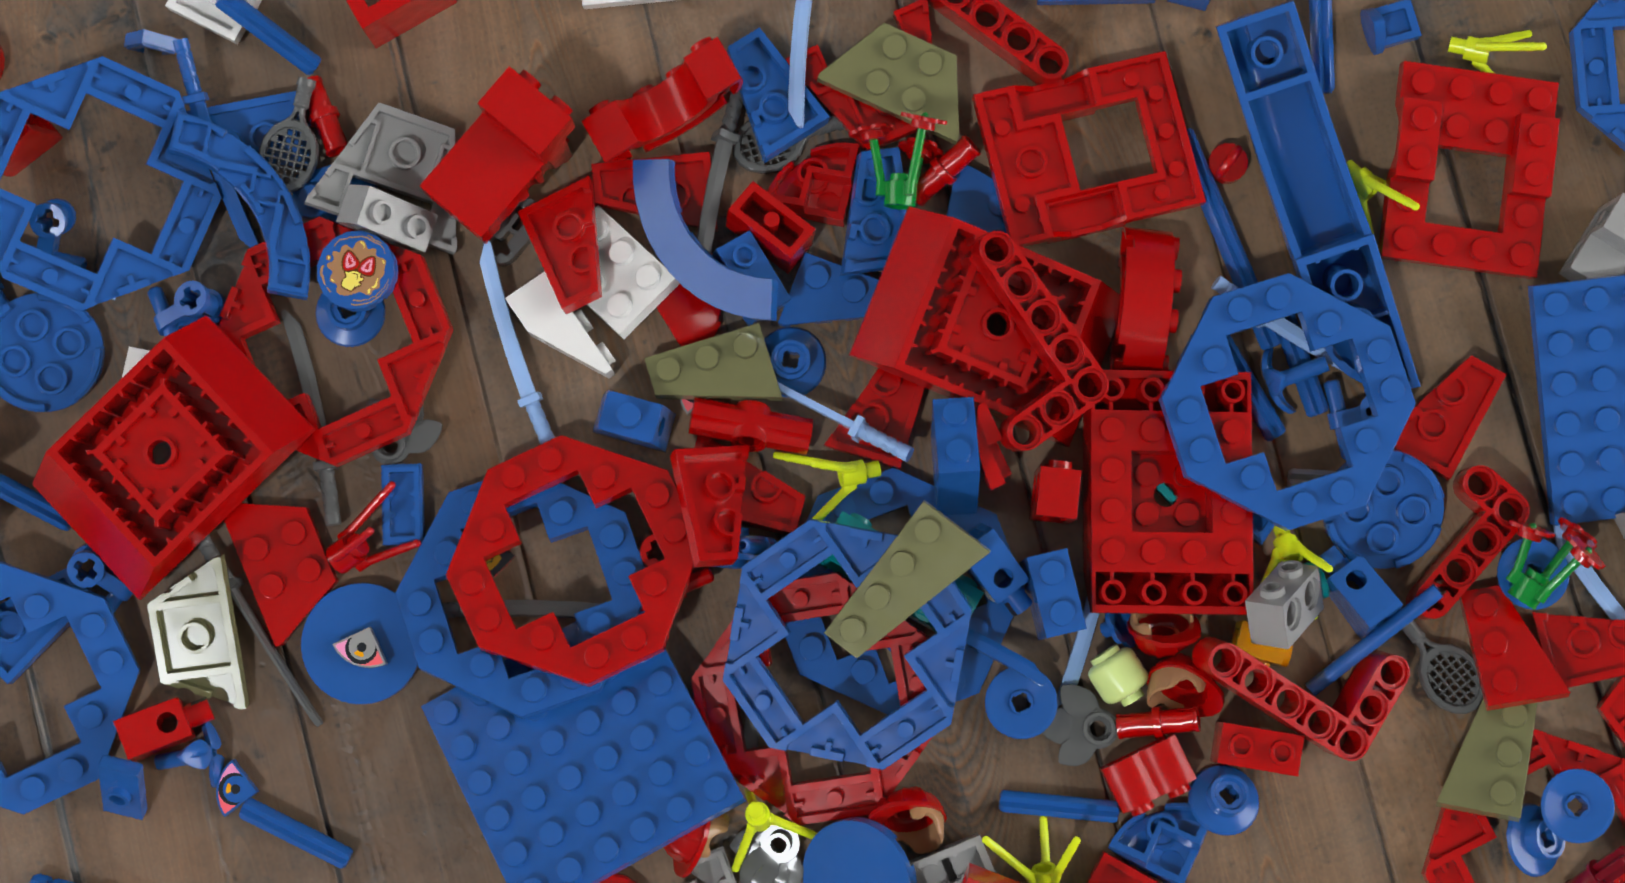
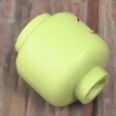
[1088,644,1149,707]

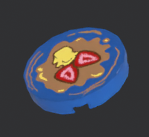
[317,231,398,312]

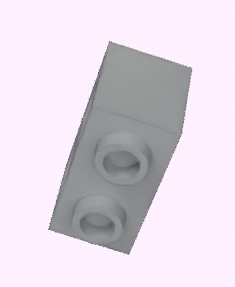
[336,184,438,252]
[1245,560,1324,649]
[909,833,995,883]

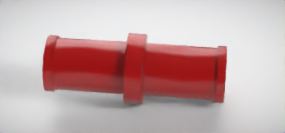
[297,75,348,158]
[916,135,981,207]
[1116,705,1201,740]

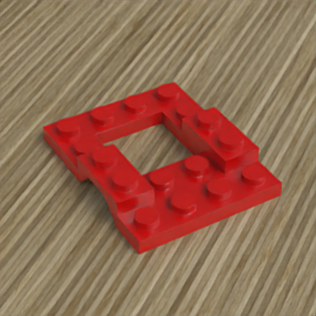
[972,51,1206,247]
[1378,61,1560,280]

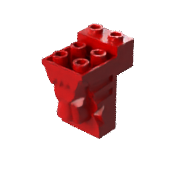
[419,66,576,244]

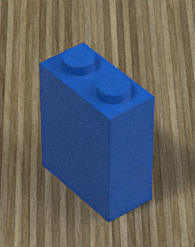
[931,397,980,515]
[1019,548,1087,640]

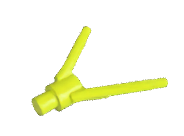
[1448,30,1547,73]
[1347,159,1420,236]
[773,451,881,520]
[1260,526,1333,620]
[732,788,817,872]
[982,816,1081,883]

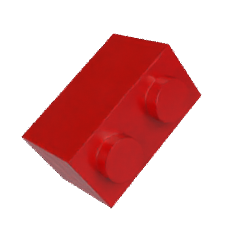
[726,181,816,274]

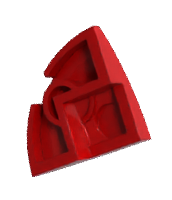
[767,143,860,227]
[656,253,721,347]
[975,402,1012,490]

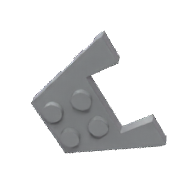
[304,103,457,255]

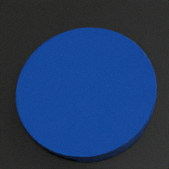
[0,293,105,412]
[1323,450,1445,569]
[301,583,418,704]
[803,817,917,883]

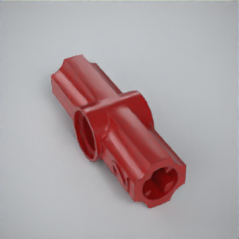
[688,397,813,455]

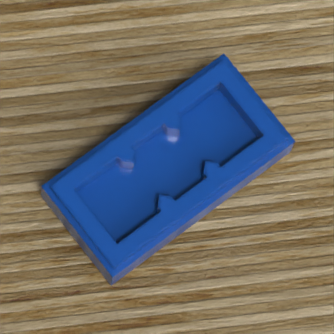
[381,463,425,546]
[98,755,148,820]

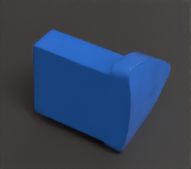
[1360,0,1422,55]

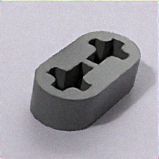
[482,198,536,267]

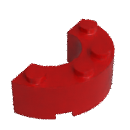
[581,37,743,163]
[1109,227,1182,371]

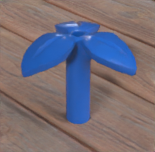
[1261,348,1330,414]
[154,721,225,788]

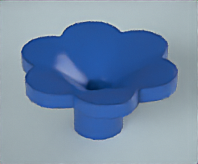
[1100,613,1136,648]

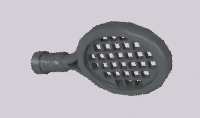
[259,77,319,193]
[733,115,845,174]
[1402,620,1483,714]

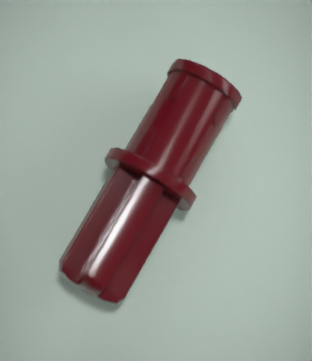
[1565,846,1625,883]

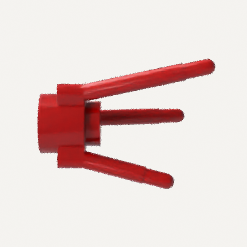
[326,481,421,574]

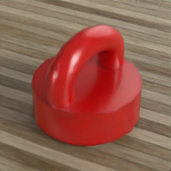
[1207,143,1248,184]

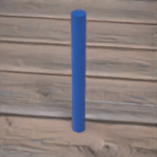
[1305,584,1444,696]

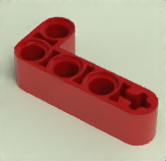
[1406,465,1530,620]

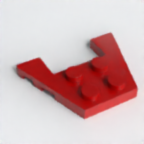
[785,0,932,151]

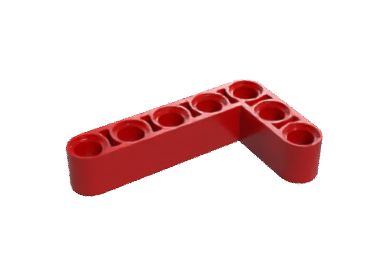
[927,0,1069,85]
[971,231,1109,452]
[1192,637,1410,761]

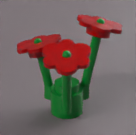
[848,112,947,210]
[1506,517,1606,610]

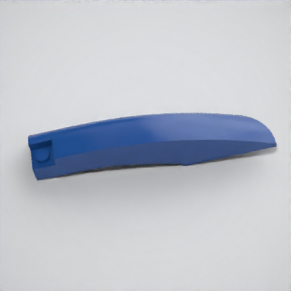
[1216,1,1420,389]

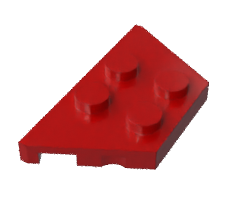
[224,503,339,647]

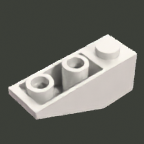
[505,271,616,379]

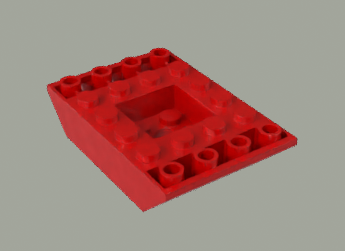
[848,206,1120,447]
[32,315,316,600]
[1083,369,1254,615]

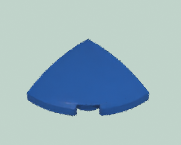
[1108,803,1208,883]

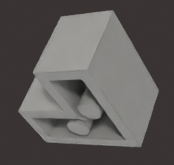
[1559,193,1625,281]

